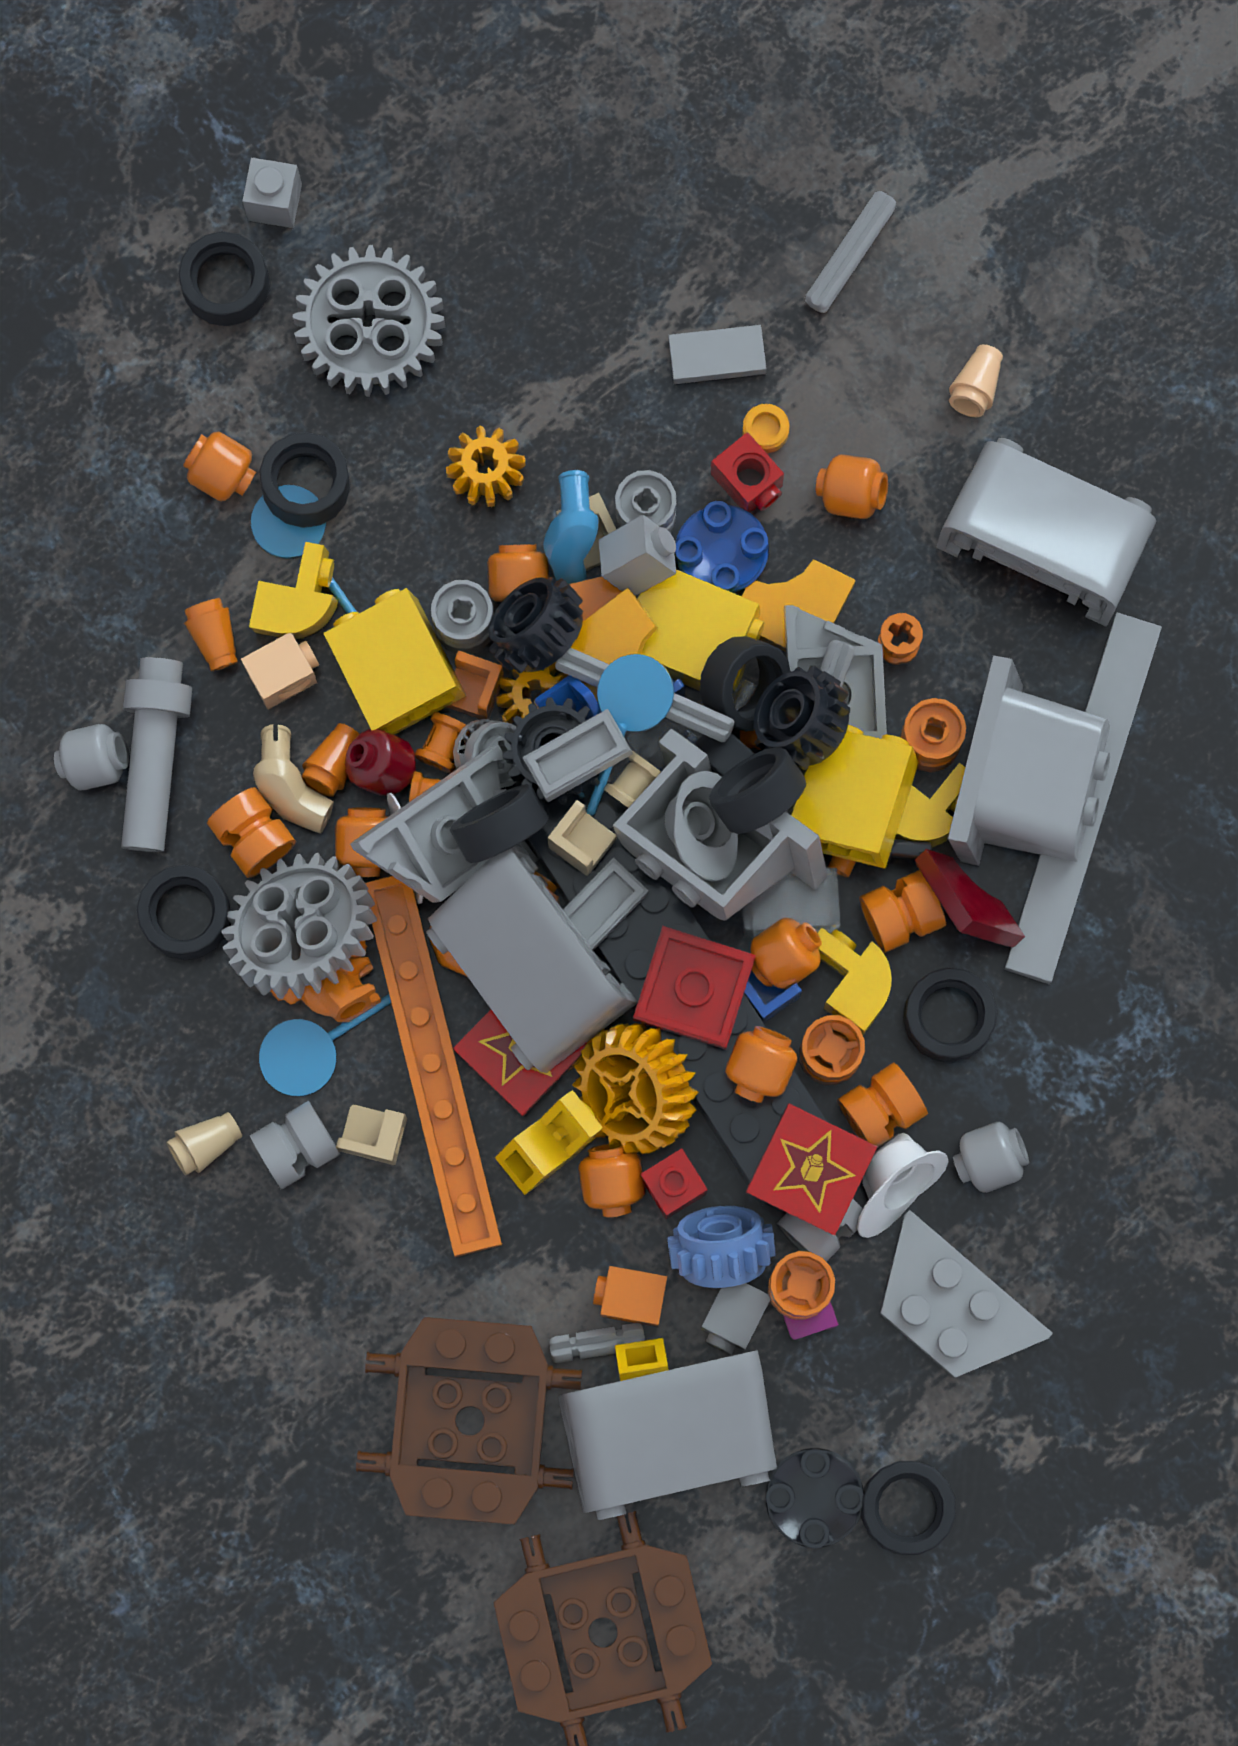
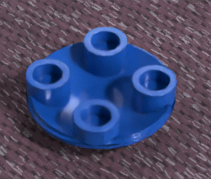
[675,501,769,593]

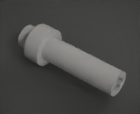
[121,657,192,852]

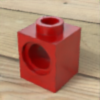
[711,432,784,513]
[640,1148,708,1220]

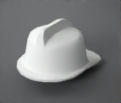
[857,1133,949,1238]

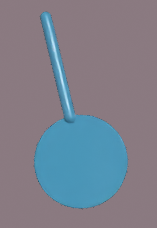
[251,485,357,613]
[586,654,674,816]
[259,994,391,1096]

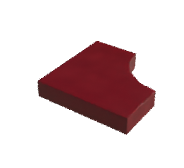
[915,849,1025,948]

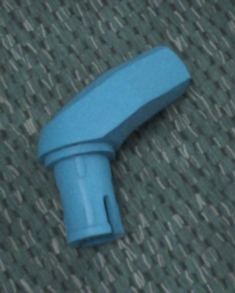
[543,470,599,584]

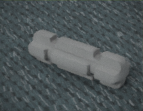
[549,1323,645,1363]

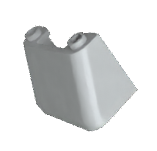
[936,438,1156,627]
[426,846,638,1073]
[558,1350,777,1520]

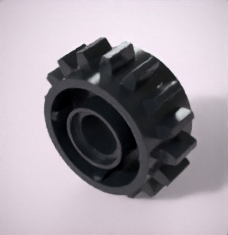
[489,577,583,673]
[753,666,850,770]
[503,697,608,805]

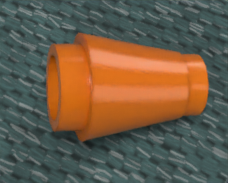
[184,598,238,671]
[301,723,359,797]

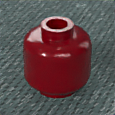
[345,729,416,796]

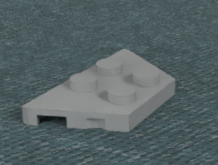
[784,605,887,739]
[350,745,506,903]
[880,1210,1053,1378]

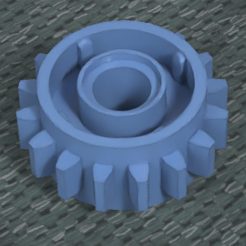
[668,1206,776,1288]

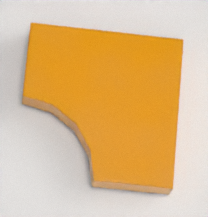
[741,559,856,652]
[571,588,658,704]

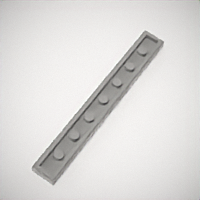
[1004,612,1162,984]

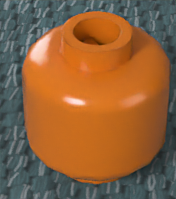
[183,432,256,501]
[816,454,888,519]
[487,544,549,602]
[335,807,389,877]
[750,917,822,989]
[725,1026,797,1103]
[578,1144,645,1217]

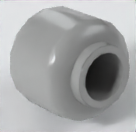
[54,724,129,790]
[953,1122,1029,1193]

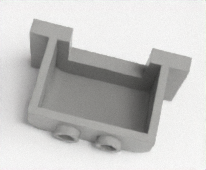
[948,655,1110,866]
[613,728,828,921]

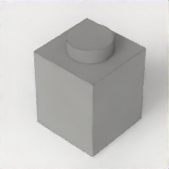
[242,158,302,228]
[599,515,676,596]
[701,1283,770,1355]

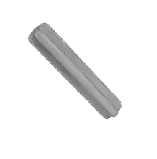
[805,191,896,313]

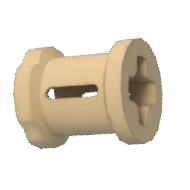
[604,751,661,808]

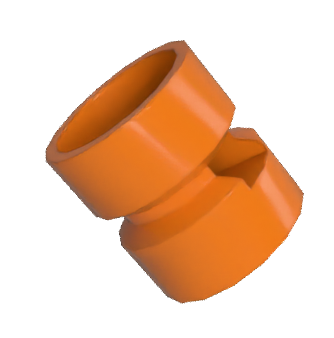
[900,698,966,772]
[207,787,296,878]
[859,870,946,953]
[799,1015,865,1085]
[837,1062,928,1148]
[768,1251,835,1320]

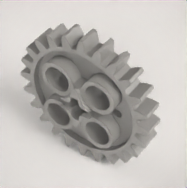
[293,245,445,397]
[222,853,377,999]

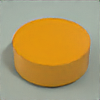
[742,404,790,453]

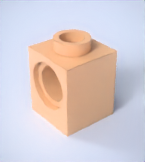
[241,633,319,709]

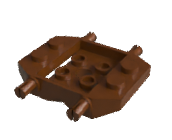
[356,1317,582,1525]
[493,1511,712,1746]

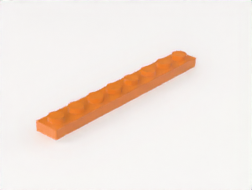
[365,876,502,1257]

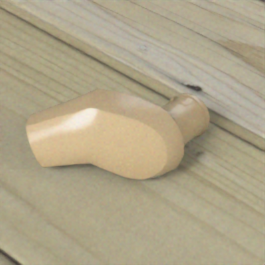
[253,725,334,834]

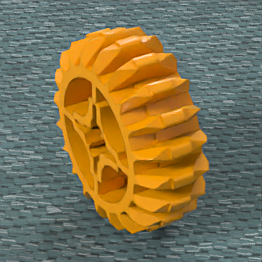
[572,1023,699,1154]

